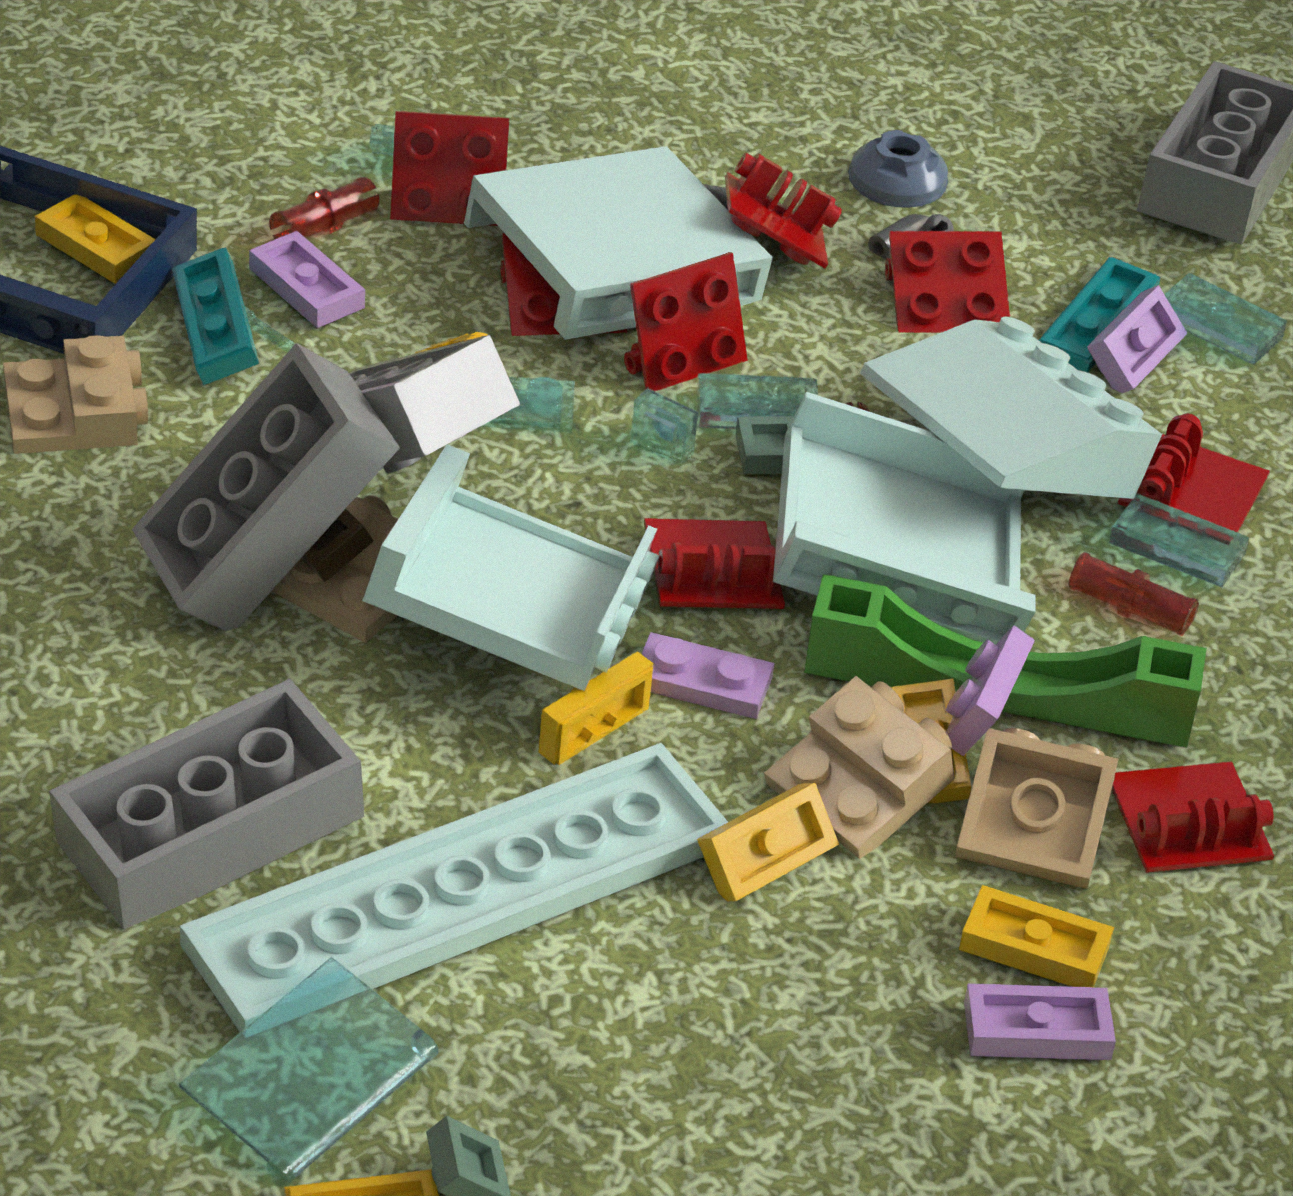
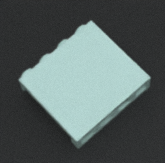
[464,146,773,340]
[773,392,1035,645]
[362,444,659,691]

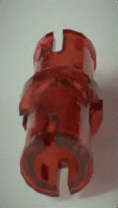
[269,177,380,239]
[1068,552,1199,636]

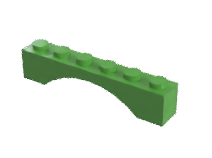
[804,574,1207,748]

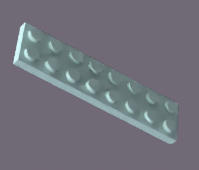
[180,743,728,1040]

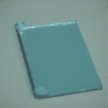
[179,957,439,1186]

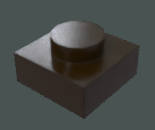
[301,509,374,582]

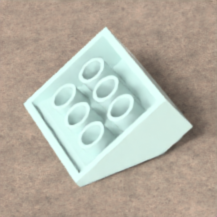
[860,317,1162,499]

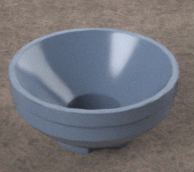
[848,130,948,208]

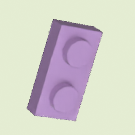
[249,231,365,328]
[1087,285,1187,393]
[946,625,1035,756]
[641,632,774,719]
[964,983,1116,1060]

